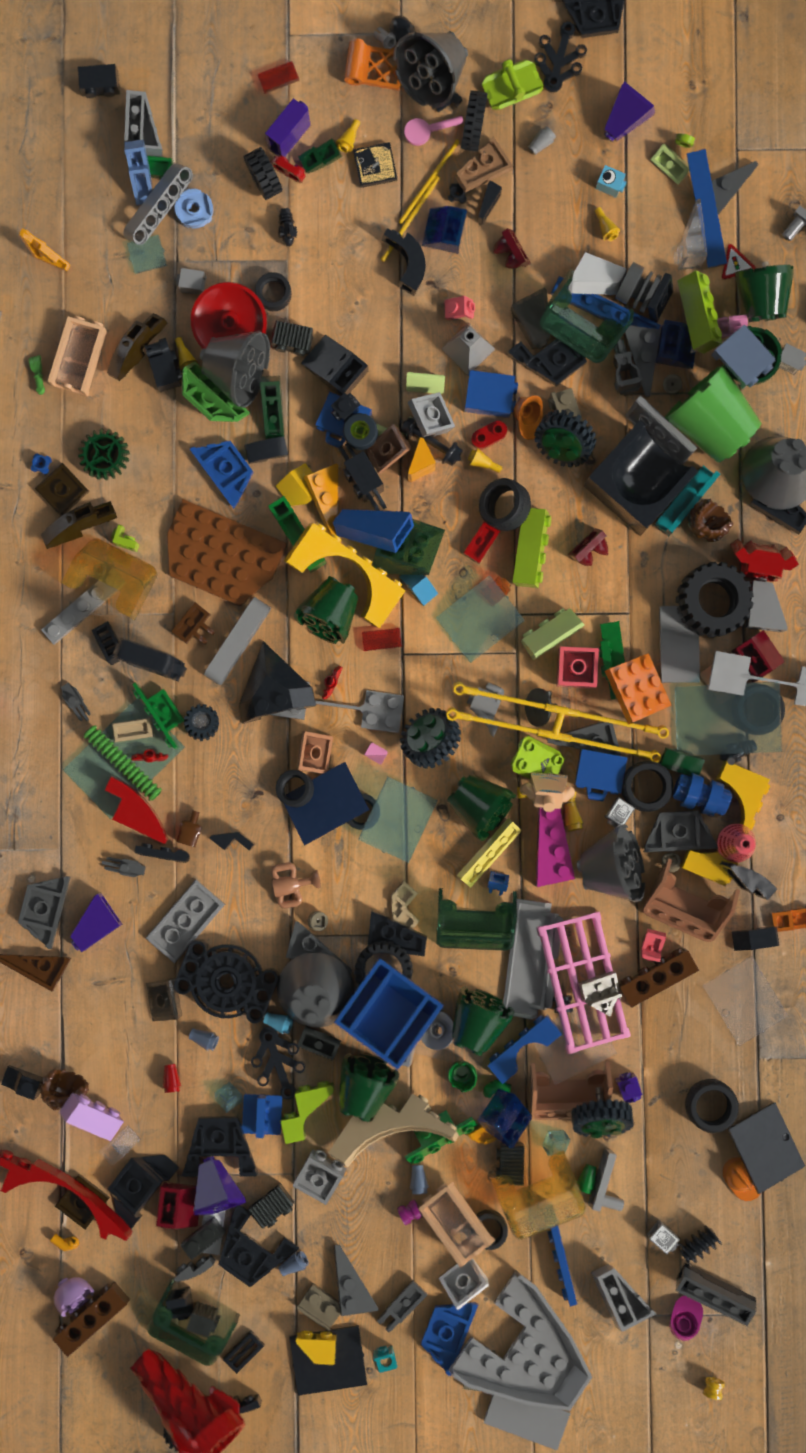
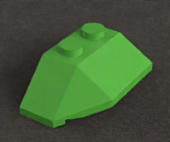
[182,361,250,422]

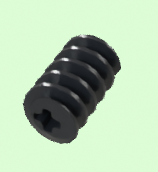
[678,1225,723,1267]

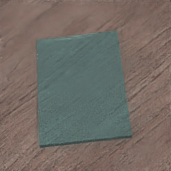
[675,681,782,755]
[63,699,185,819]

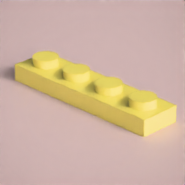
[457,818,522,888]

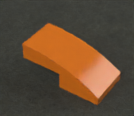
[772,908,806,932]

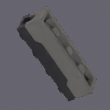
[676,1263,756,1326]

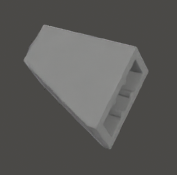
[745,578,787,632]

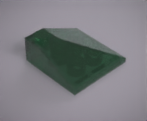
[372,519,445,575]

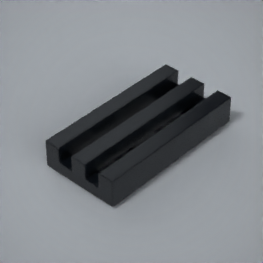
[223,1330,265,1374]

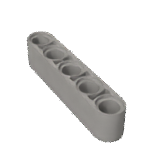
[123,163,193,245]
[204,597,271,685]

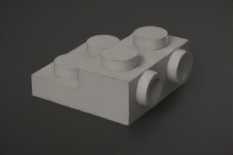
[408,392,455,437]
[292,1150,347,1205]

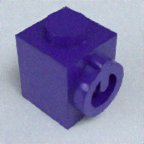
[615,1072,643,1103]

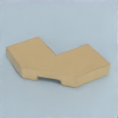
[391,881,420,929]

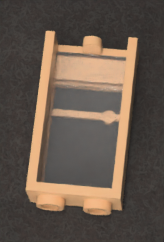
[48,316,108,397]
[418,1182,495,1268]

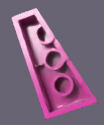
[536,807,575,887]

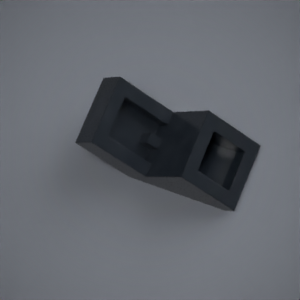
[210,832,255,850]
[731,926,780,951]

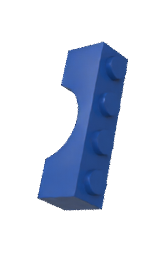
[488,1014,563,1084]

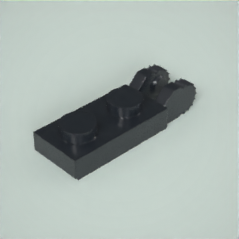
[135,843,190,863]

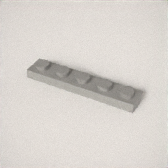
[41,568,127,645]

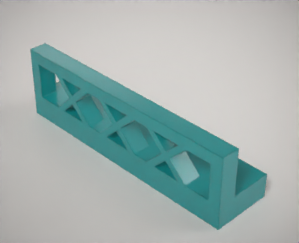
[654,465,720,536]

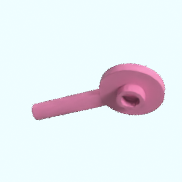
[404,116,463,146]

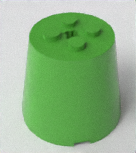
[664,364,762,463]

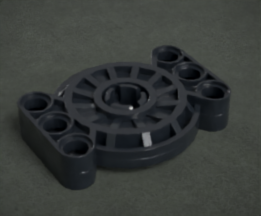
[113,638,187,682]
[174,939,279,1023]

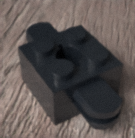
[338,443,387,511]

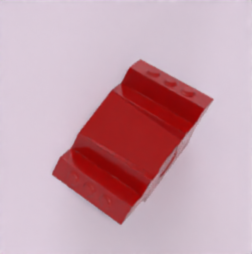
[730,538,799,582]

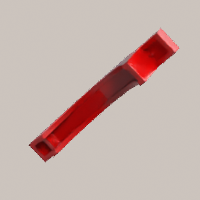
[0,1149,133,1241]

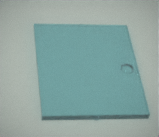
[436,575,525,663]
[358,777,438,863]

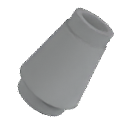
[528,126,556,155]

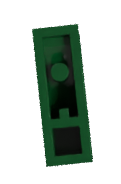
[260,376,285,438]

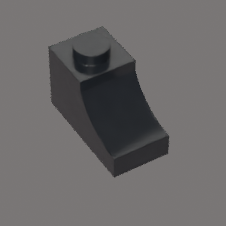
[1,1065,43,1100]
[166,1287,194,1321]

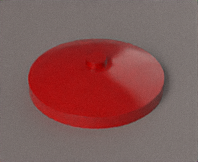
[190,282,267,349]

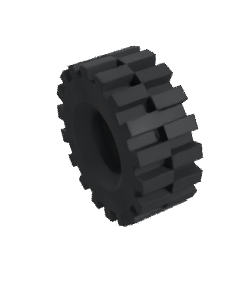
[243,147,283,200]

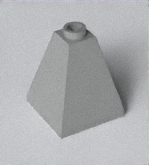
[442,322,495,375]

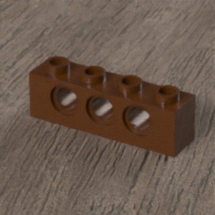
[619,948,699,1008]
[52,1282,130,1357]

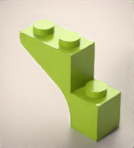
[281,1080,335,1144]

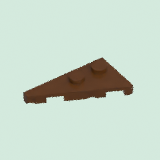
[0,954,72,992]

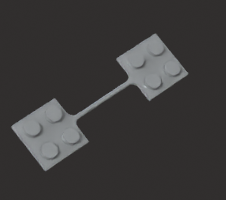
[708,651,806,706]
[271,682,404,733]

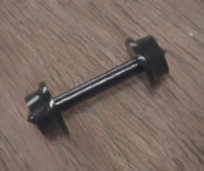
[400,415,463,467]

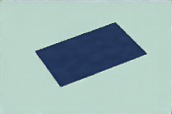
[284,762,369,846]

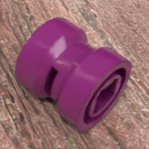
[397,1199,423,1226]

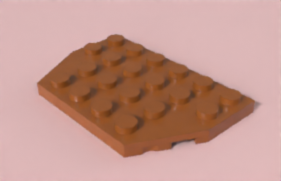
[167,499,288,606]

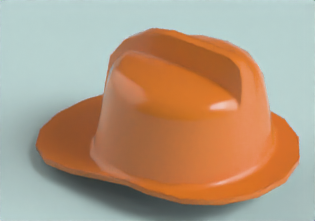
[513,395,543,440]
[722,1157,761,1201]

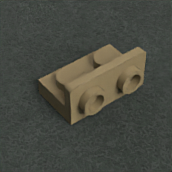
[548,388,583,422]

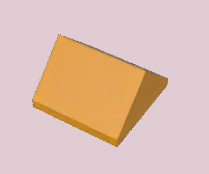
[408,437,436,482]

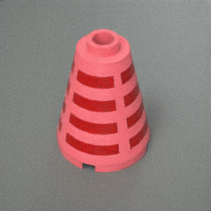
[717,824,756,863]

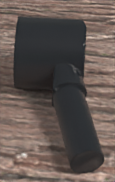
[436,93,462,113]

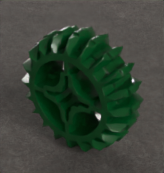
[78,429,130,481]

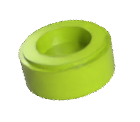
[675,134,695,148]

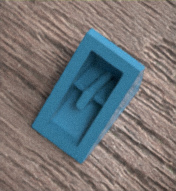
[399,565,438,606]

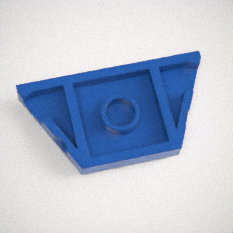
[190,441,254,509]
[421,1302,478,1376]

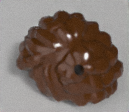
[688,498,733,542]
[40,1069,89,1110]

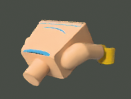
[517,772,577,812]

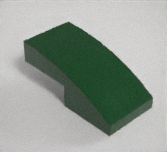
[298,138,343,174]
[659,747,705,775]

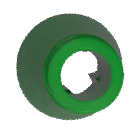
[576,1164,597,1195]

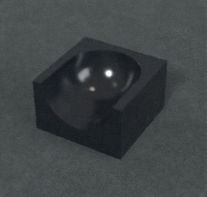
[584,420,698,536]

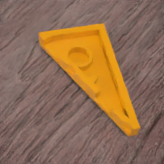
[19,228,70,271]
[304,463,338,536]

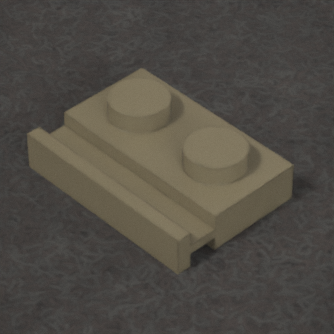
[297,1283,340,1331]

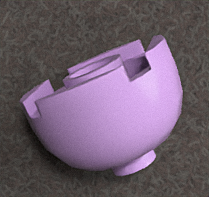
[54,1277,94,1317]

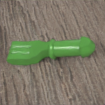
[29,355,45,395]

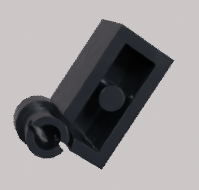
[144,338,182,392]

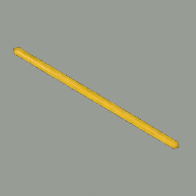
[399,139,460,224]
[381,175,440,262]

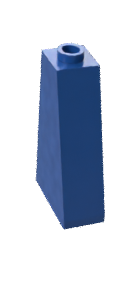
[333,509,414,553]

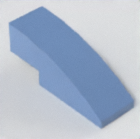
[125,140,153,206]

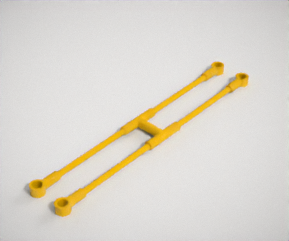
[446,682,669,763]

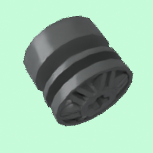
[615,262,662,313]

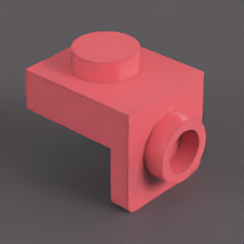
[444,296,475,320]
[641,929,666,962]

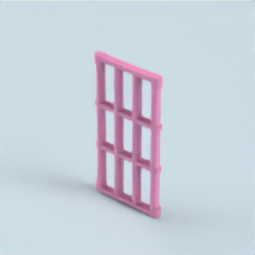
[536,911,631,1054]

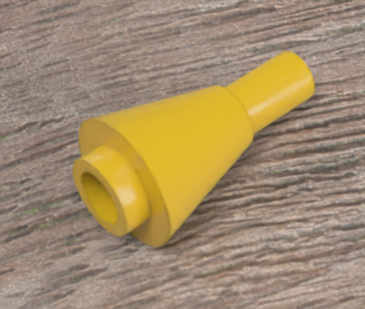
[336,119,360,153]
[594,207,620,241]
[175,337,198,370]
[467,448,503,473]

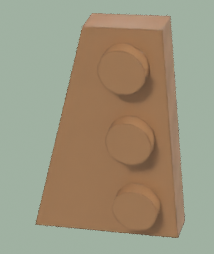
[455,136,513,193]

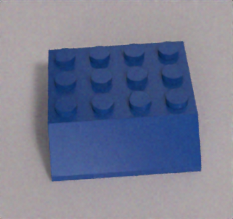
[334,958,444,1070]

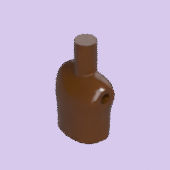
[176,810,202,847]

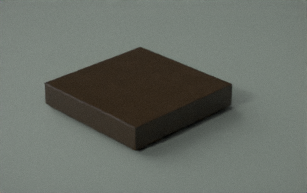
[35,463,89,516]
[55,1174,110,1230]

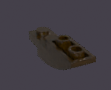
[107,313,168,381]
[41,501,117,549]

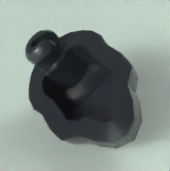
[390,15,415,44]

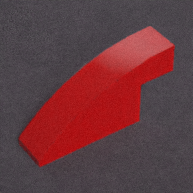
[105,776,168,844]

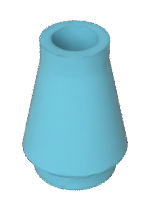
[263,1012,293,1034]

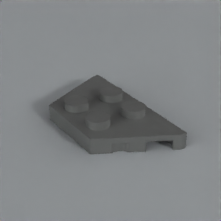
[643,811,718,852]
[18,876,71,949]

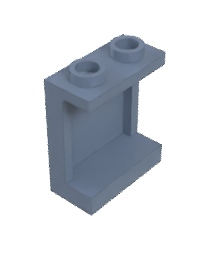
[712,324,776,389]

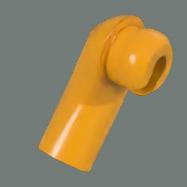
[50,1233,79,1252]

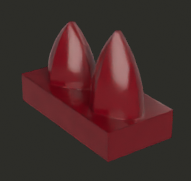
[493,228,531,269]
[568,528,609,566]

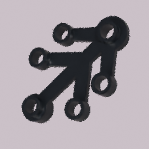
[534,22,587,93]
[251,1027,306,1100]

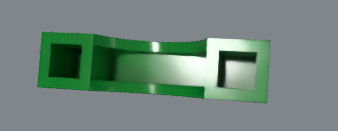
[268,496,326,573]

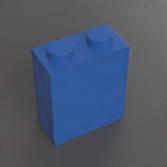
[465,370,518,418]

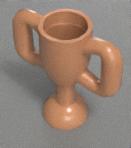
[271,862,321,909]

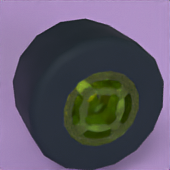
[343,413,378,450]

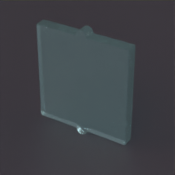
[127,235,167,274]

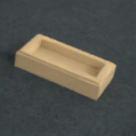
[112,718,154,743]

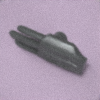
[61,683,91,721]
[102,857,146,877]

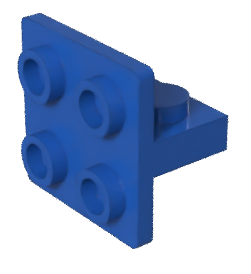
[242,1094,283,1138]

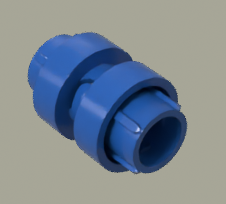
[672,773,732,817]

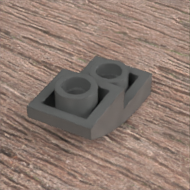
[174,1254,216,1282]

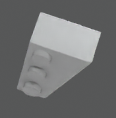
[124,90,163,157]
[591,1264,656,1332]

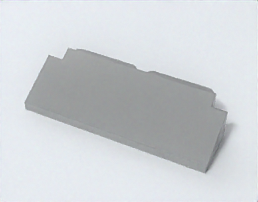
[503,899,563,1019]

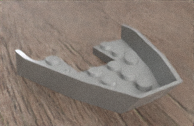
[449,1270,592,1411]

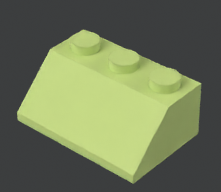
[520,608,584,660]

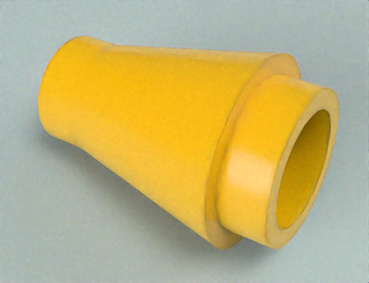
[564,802,584,832]

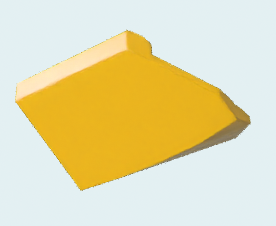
[276,463,313,507]

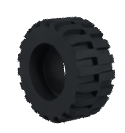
[676,561,754,638]

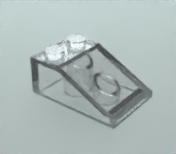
[674,199,707,270]

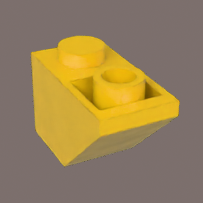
[296,1330,336,1365]

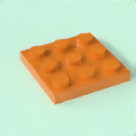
[605,653,672,724]

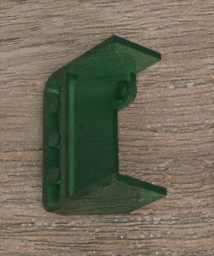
[540,268,634,363]
[436,888,517,951]
[147,1278,240,1366]

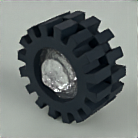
[184,704,219,741]

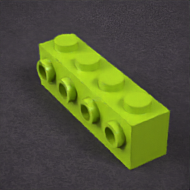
[677,270,722,354]
[513,508,551,588]

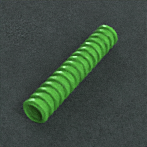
[83,725,162,801]

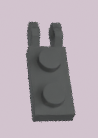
[377,1280,427,1333]

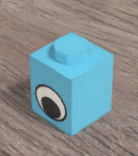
[596,165,627,198]

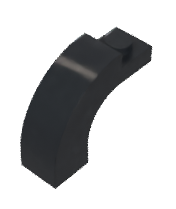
[382,228,426,296]

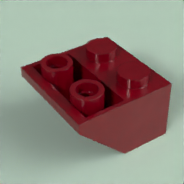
[732,630,785,683]
[156,1182,199,1229]

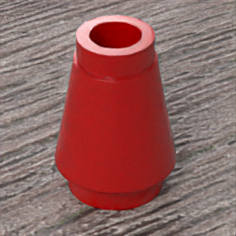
[162,1064,181,1093]

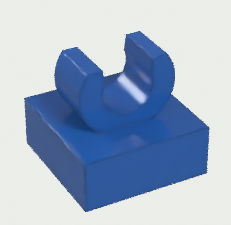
[488,871,509,896]

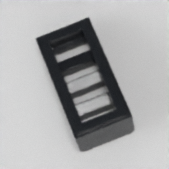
[478,180,502,225]
[91,621,120,665]

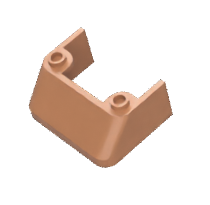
[643,858,740,942]
[530,1061,613,1120]

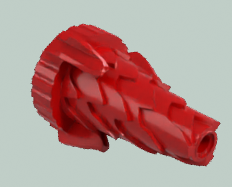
[130,1349,245,1453]

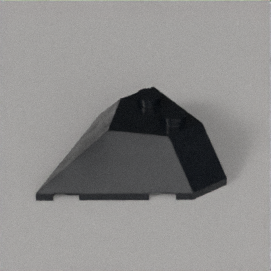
[239,641,316,724]

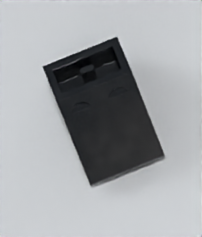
[301,335,369,396]

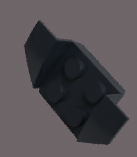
[108,1155,179,1229]

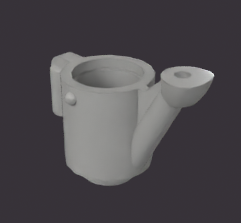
[467,683,504,737]

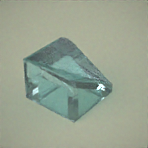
[214,1082,242,1113]
[542,1130,570,1156]

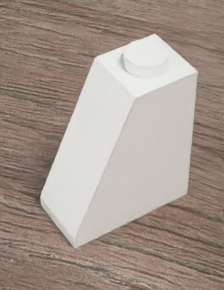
[568,252,627,295]

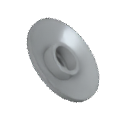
[421,1011,454,1050]

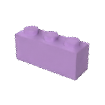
[59,1093,124,1141]

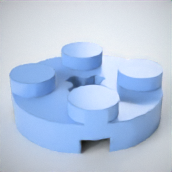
[175,189,213,228]

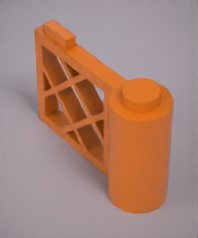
[344,38,400,91]

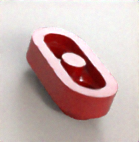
[271,155,306,183]
[471,421,507,450]

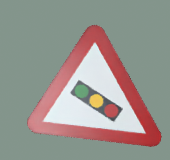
[722,244,756,280]

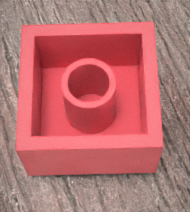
[556,646,599,689]

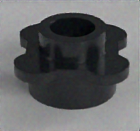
[448,183,467,203]

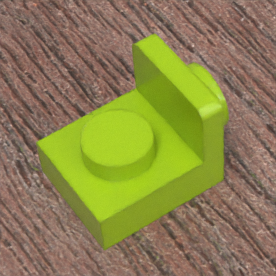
[111,524,139,552]

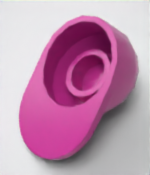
[669,1296,703,1341]

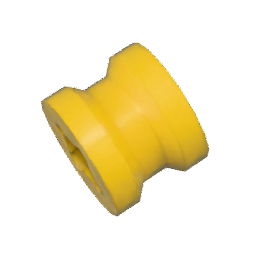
[703,1377,725,1400]

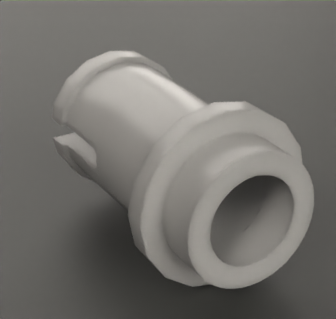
[374,27,396,49]

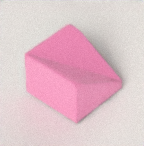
[364,743,388,764]

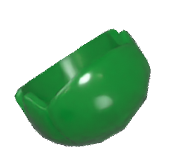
[448,1060,477,1092]

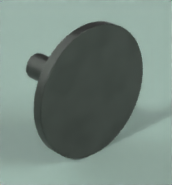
[525,688,557,727]

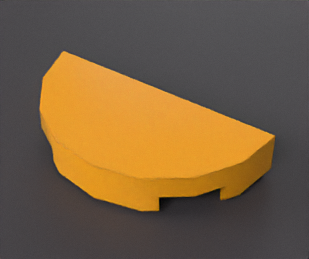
[467,1114,503,1144]

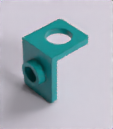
[373,1346,397,1373]

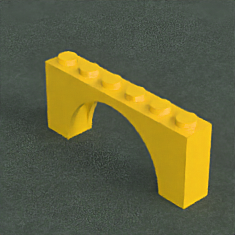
[284,522,406,628]
[680,761,770,886]

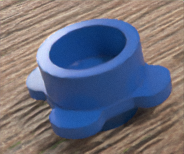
[31,454,52,474]

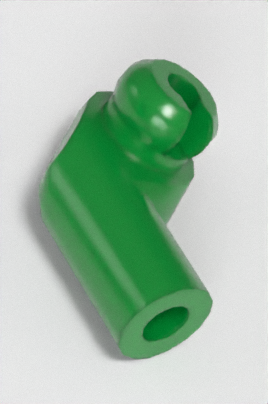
[483,1080,512,1098]

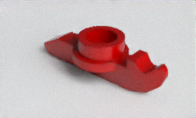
[322,666,343,699]
[131,749,168,763]

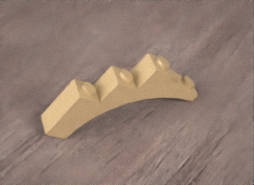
[328,1094,459,1167]

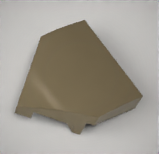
[578,971,622,1017]

